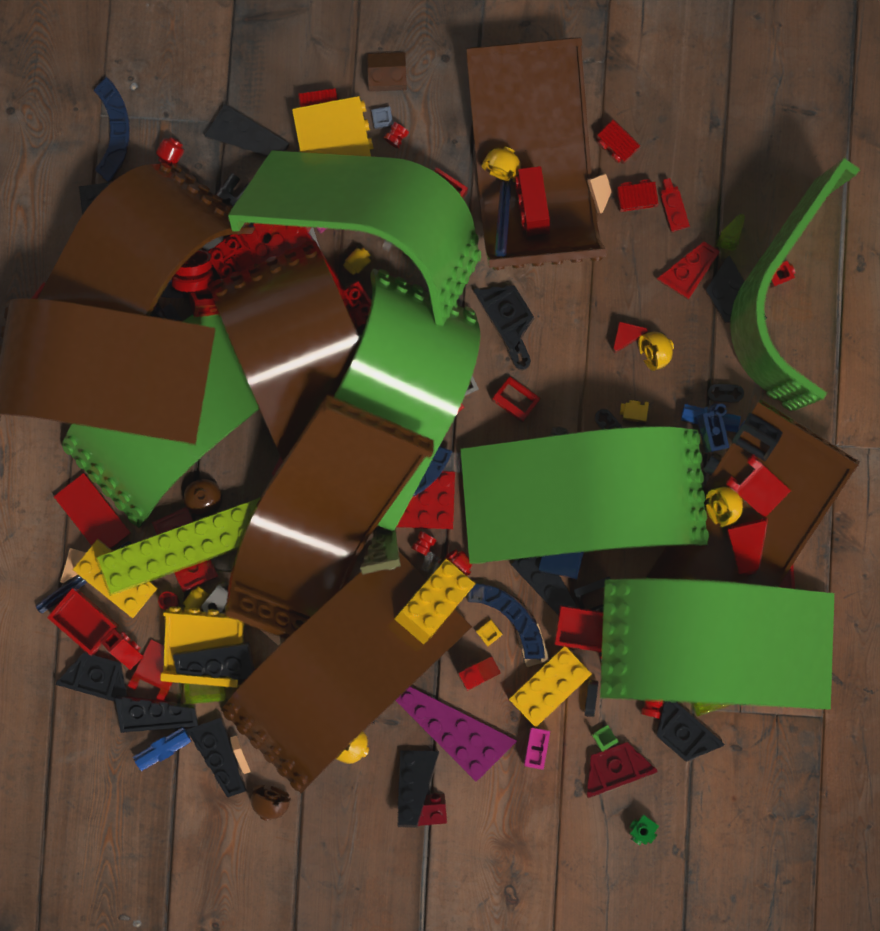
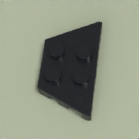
[705,256,767,323]
[473,285,534,352]
[55,652,127,702]
[656,701,725,762]

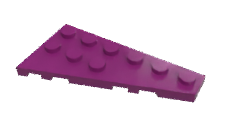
[395,687,517,782]

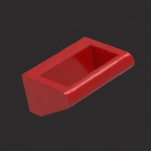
[188,287,220,317]
[492,376,541,423]

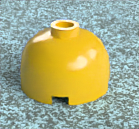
[481,147,521,182]
[638,332,674,371]
[706,487,743,527]
[336,731,369,764]

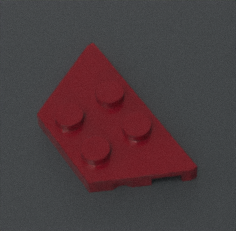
[587,742,658,798]

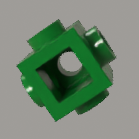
[629,814,659,846]

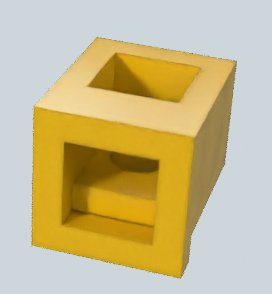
[620,400,649,423]

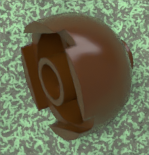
[184,479,222,517]
[251,785,291,821]

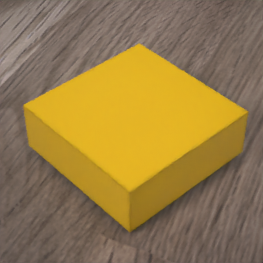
[476,620,503,647]

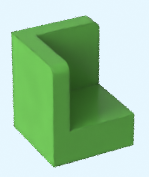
[591,725,619,751]

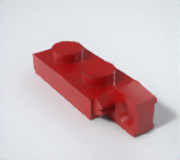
[661,178,690,233]

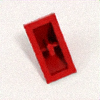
[612,322,648,354]

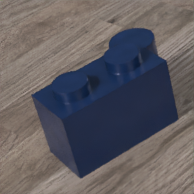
[696,404,730,453]

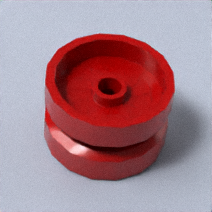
[172,250,214,292]

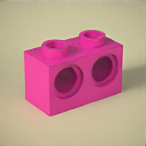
[524,728,550,770]

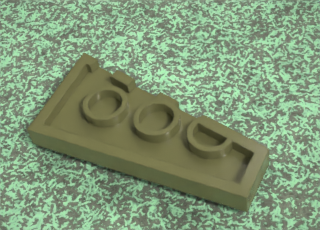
[360,527,400,574]

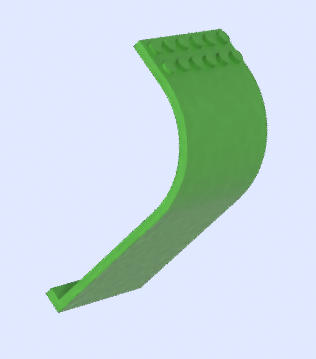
[228,151,481,325]
[730,158,860,411]
[334,268,480,531]
[61,314,260,528]
[461,427,709,564]
[600,579,835,710]

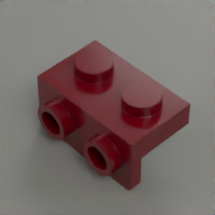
[418,793,447,826]

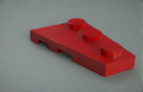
[656,242,720,300]

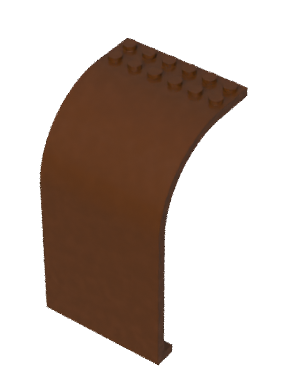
[466,37,607,270]
[38,163,255,316]
[209,240,360,462]
[0,299,216,446]
[225,395,434,640]
[645,399,860,587]
[221,552,472,793]

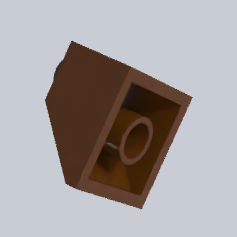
[368,52,407,92]

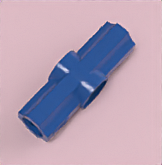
[681,404,741,433]
[133,727,192,771]

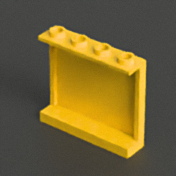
[292,96,375,157]
[161,606,244,688]

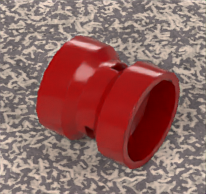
[383,122,409,148]
[411,531,437,557]
[158,591,179,610]
[641,700,663,719]

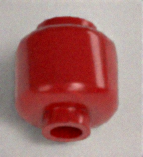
[156,137,184,164]
[444,550,472,576]

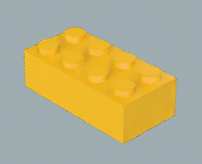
[73,539,158,618]
[395,559,475,644]
[508,646,592,728]

